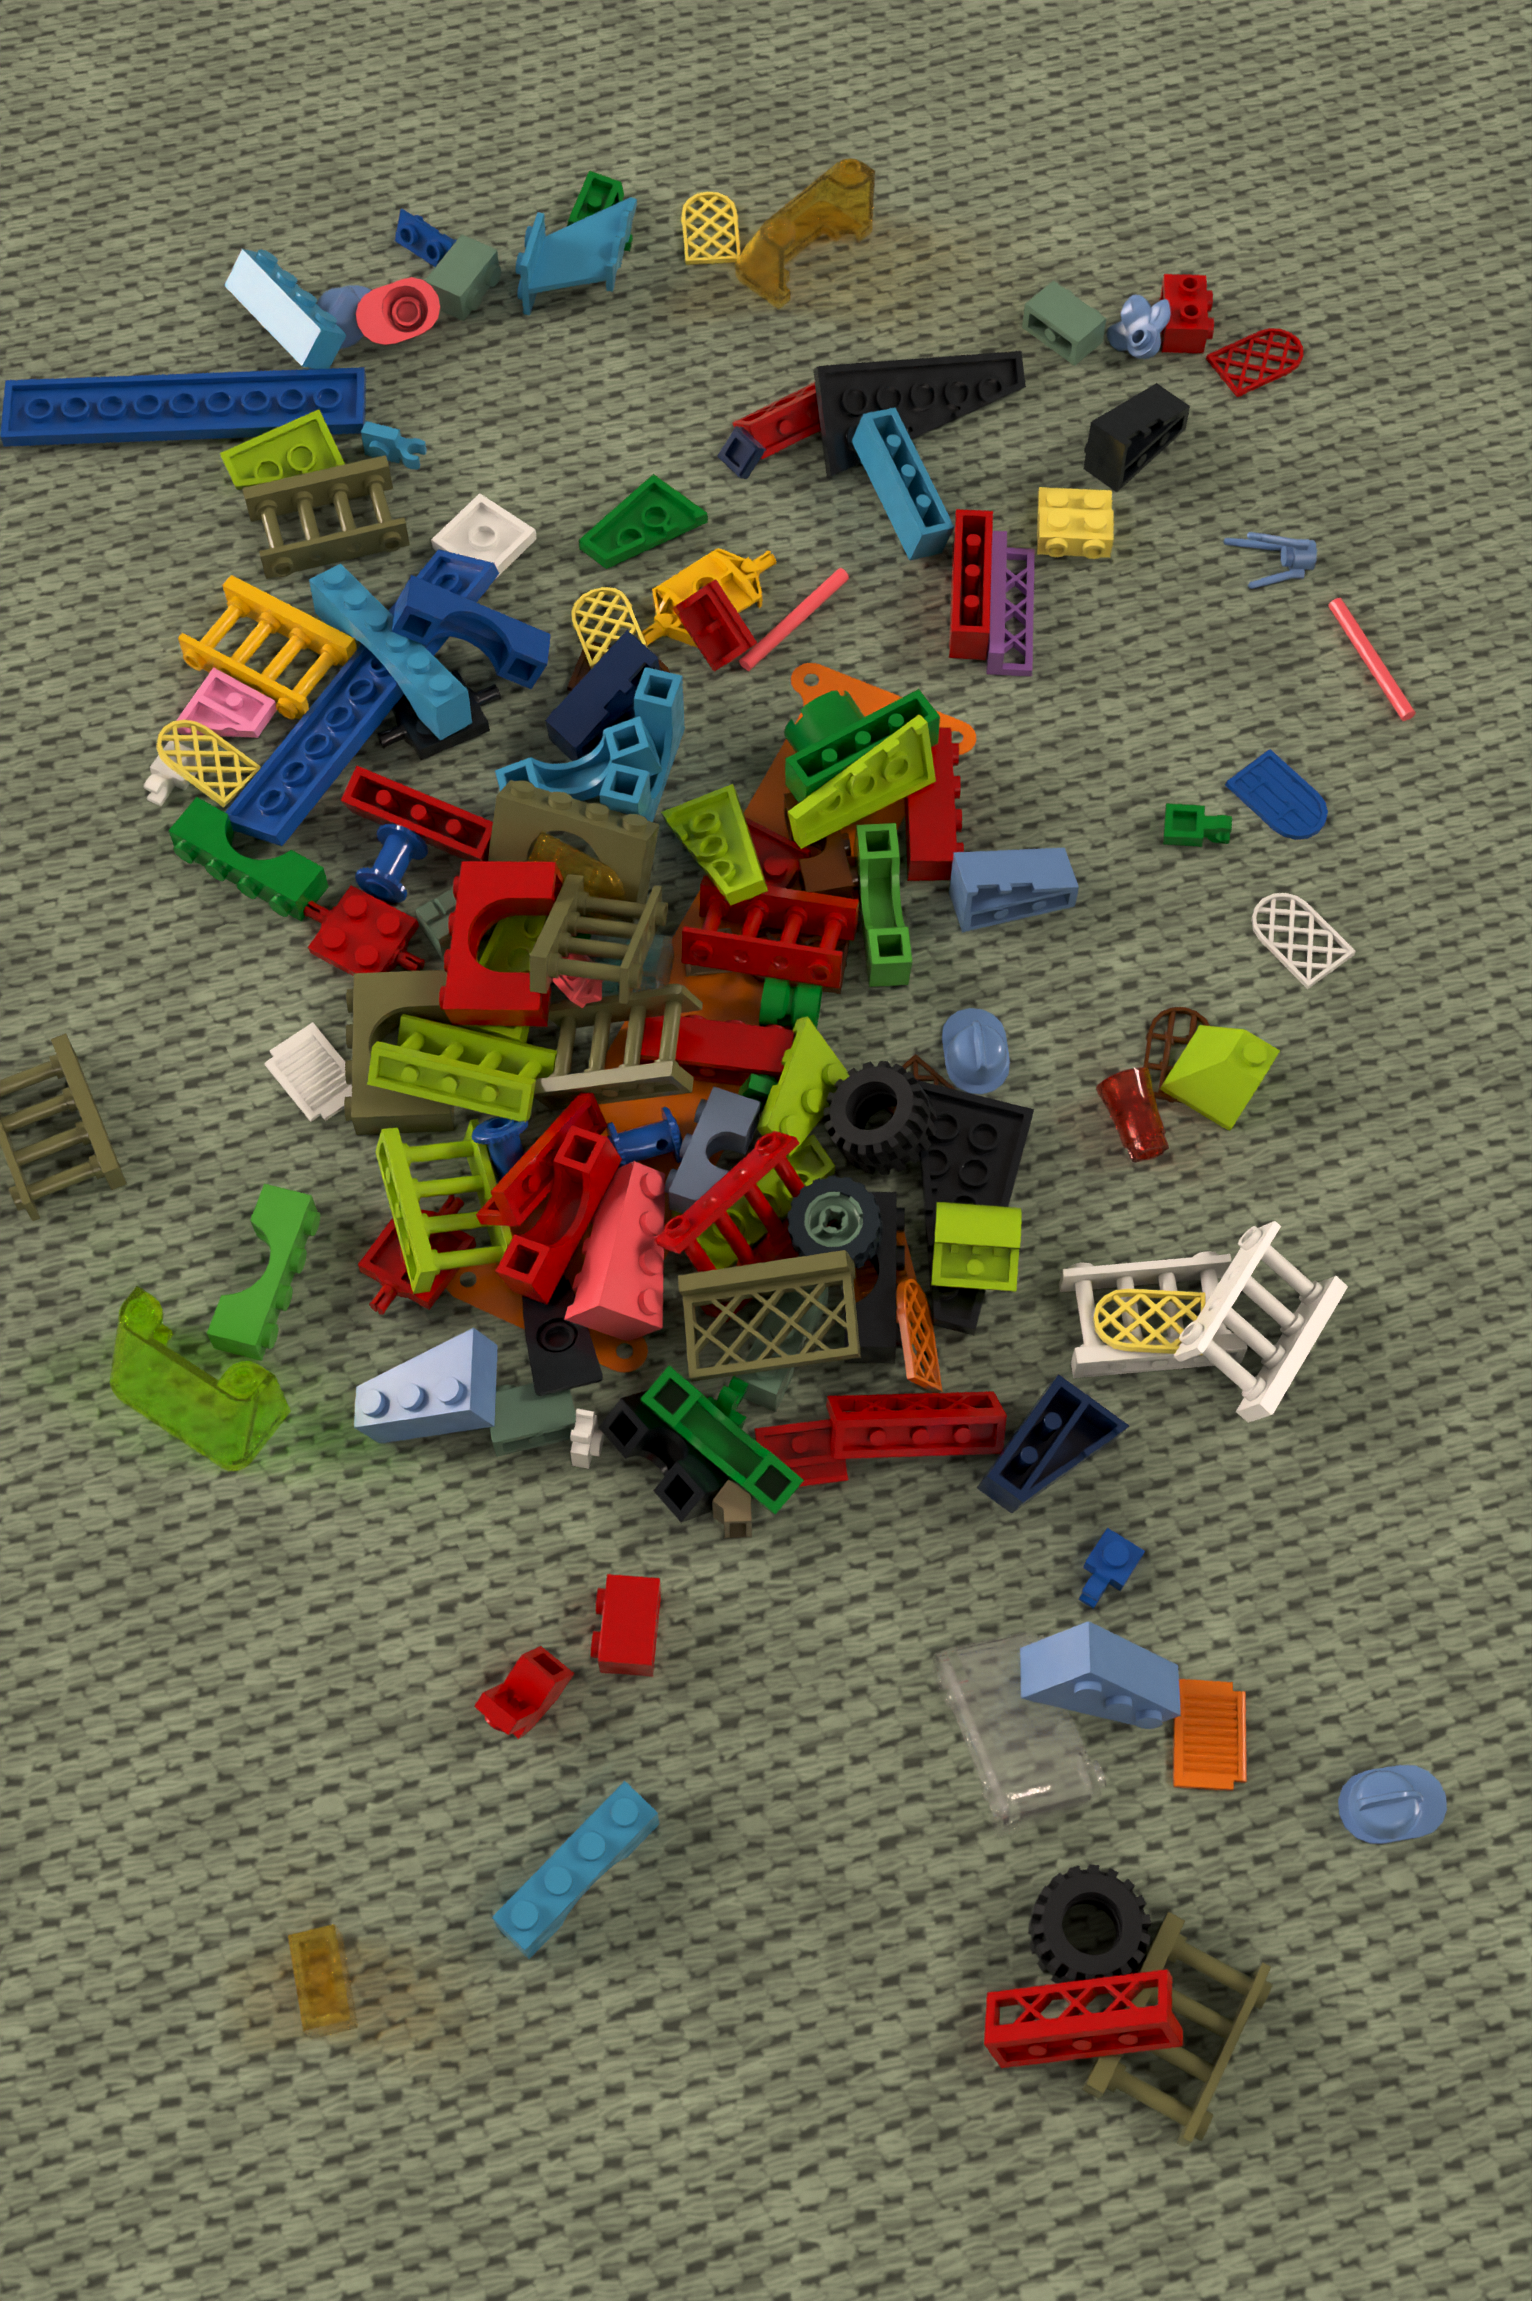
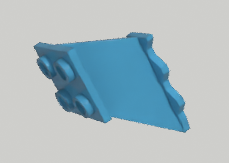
[516,197,637,315]

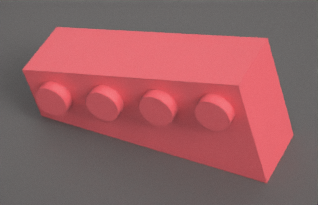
[564,1161,665,1342]

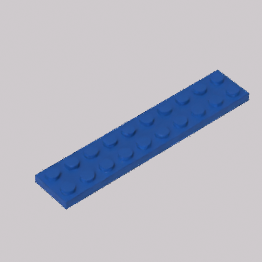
[0,367,366,447]
[225,549,499,846]

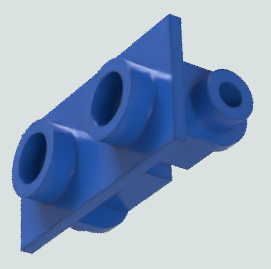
[395,209,457,267]

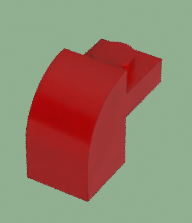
[474,1646,575,1739]

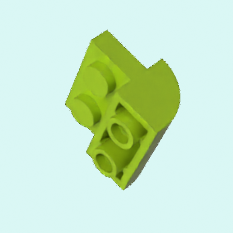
[931,1202,1022,1292]

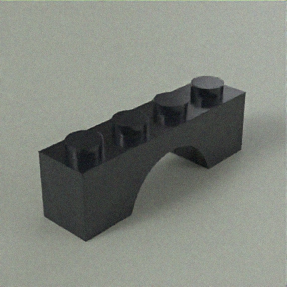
[844,1192,905,1364]

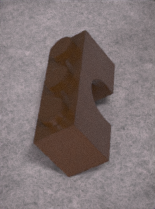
[784,793,859,899]

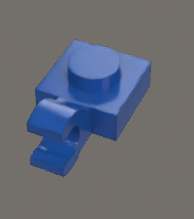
[1078,1528,1145,1609]

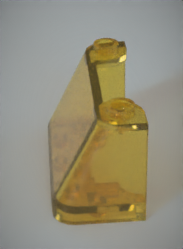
[735,158,875,310]

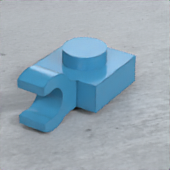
[361,421,427,470]

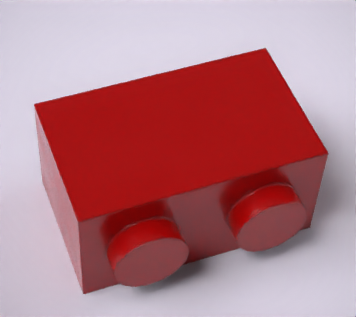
[591,1574,662,1677]

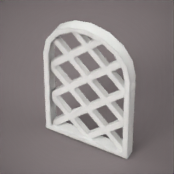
[1251,893,1356,989]

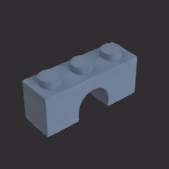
[664,1086,760,1225]

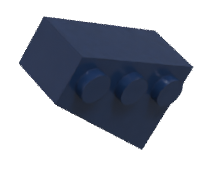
[545,630,660,761]

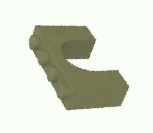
[488,780,659,923]
[344,970,454,1135]

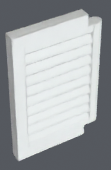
[265,1022,352,1122]

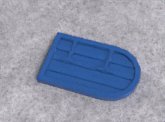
[1225,749,1328,840]

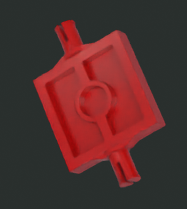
[304,885,425,976]
[358,1195,476,1315]

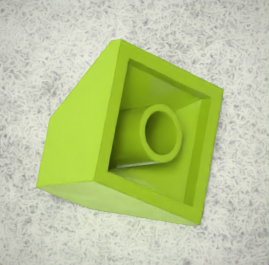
[1160,1025,1280,1131]

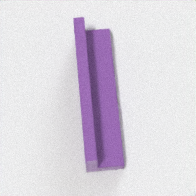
[987,531,1035,676]

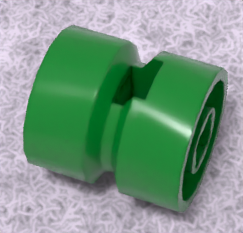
[759,977,823,1030]

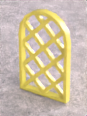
[681,192,741,265]
[571,587,648,669]
[156,720,261,808]
[1093,1289,1205,1356]

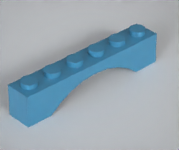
[309,563,472,740]

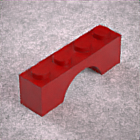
[495,1125,622,1304]

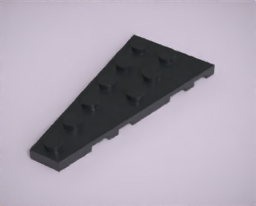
[813,351,1026,479]
[917,1080,1034,1336]

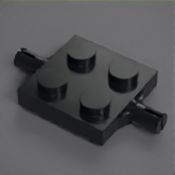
[377,670,501,760]

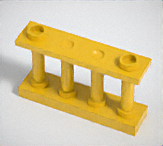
[178,575,357,720]

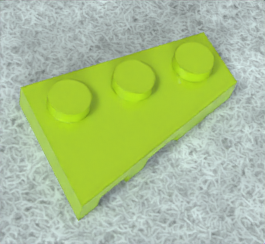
[219,409,345,490]
[757,1016,849,1158]

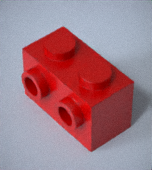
[1159,274,1214,354]

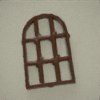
[1139,1007,1210,1103]

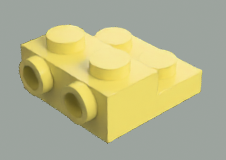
[1037,487,1114,559]

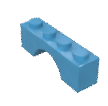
[495,716,662,801]
[492,1781,659,1959]

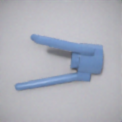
[1223,532,1317,589]

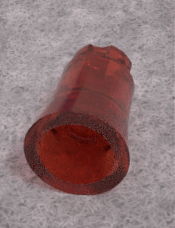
[1096,1067,1169,1163]

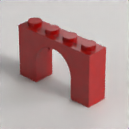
[439,861,564,1027]

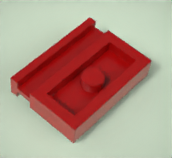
[745,817,811,889]
[754,1419,848,1487]

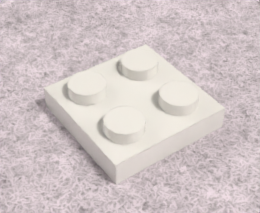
[431,493,536,577]

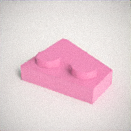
[176,667,277,738]

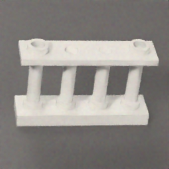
[1173,1221,1348,1423]
[1059,1251,1247,1378]

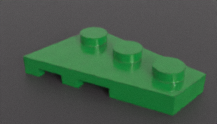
[579,474,708,569]

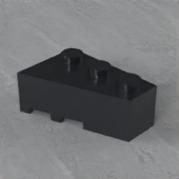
[1083,383,1190,492]

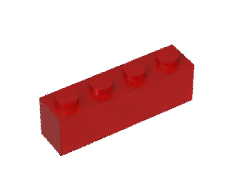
[949,509,993,660]
[904,727,964,881]
[340,766,493,861]
[640,1015,795,1086]

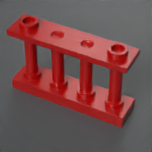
[681,876,859,988]
[654,1131,837,1323]

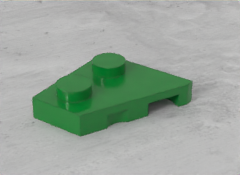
[567,170,633,251]

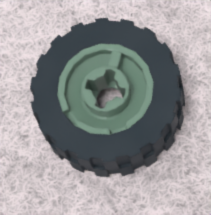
[787,1175,883,1269]

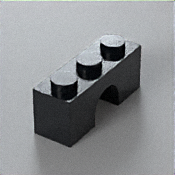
[598,1390,731,1523]

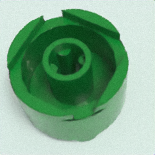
[784,690,865,753]

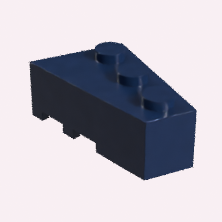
[977,1374,1129,1514]

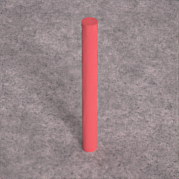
[739,568,849,671]
[1328,598,1415,721]

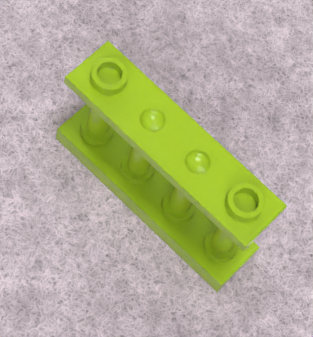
[367,1014,557,1122]
[375,1119,512,1294]

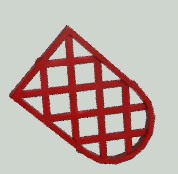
[1206,328,1303,397]

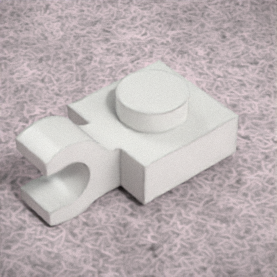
[144,741,205,806]

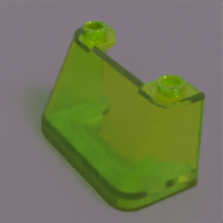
[109,1286,291,1471]

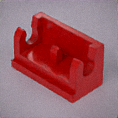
[672,579,757,672]

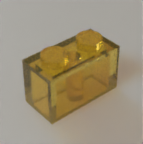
[288,1924,358,2039]

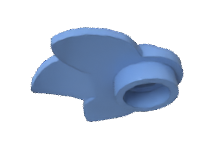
[1107,295,1171,359]

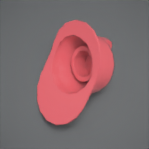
[356,277,440,345]

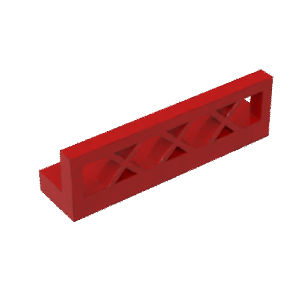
[733,382,821,459]
[476,1093,607,1227]
[826,1391,1007,1459]
[984,1969,1183,2068]

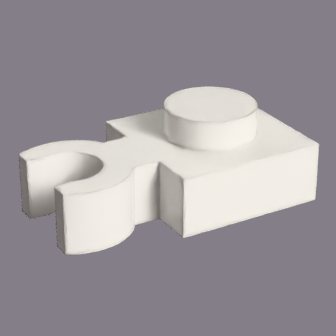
[570,1408,604,1469]

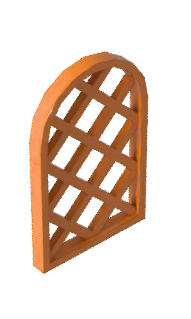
[896,1279,943,1393]

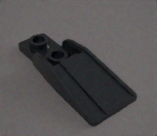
[522,1273,603,1396]

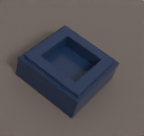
[717,426,766,479]

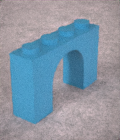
[599,667,685,822]

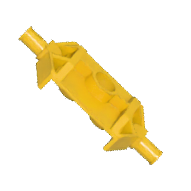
[637,548,776,648]

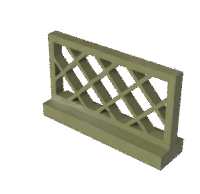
[678,1250,861,1382]

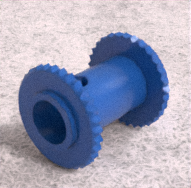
[355,824,428,903]
[606,1107,683,1169]
[472,1116,529,1184]

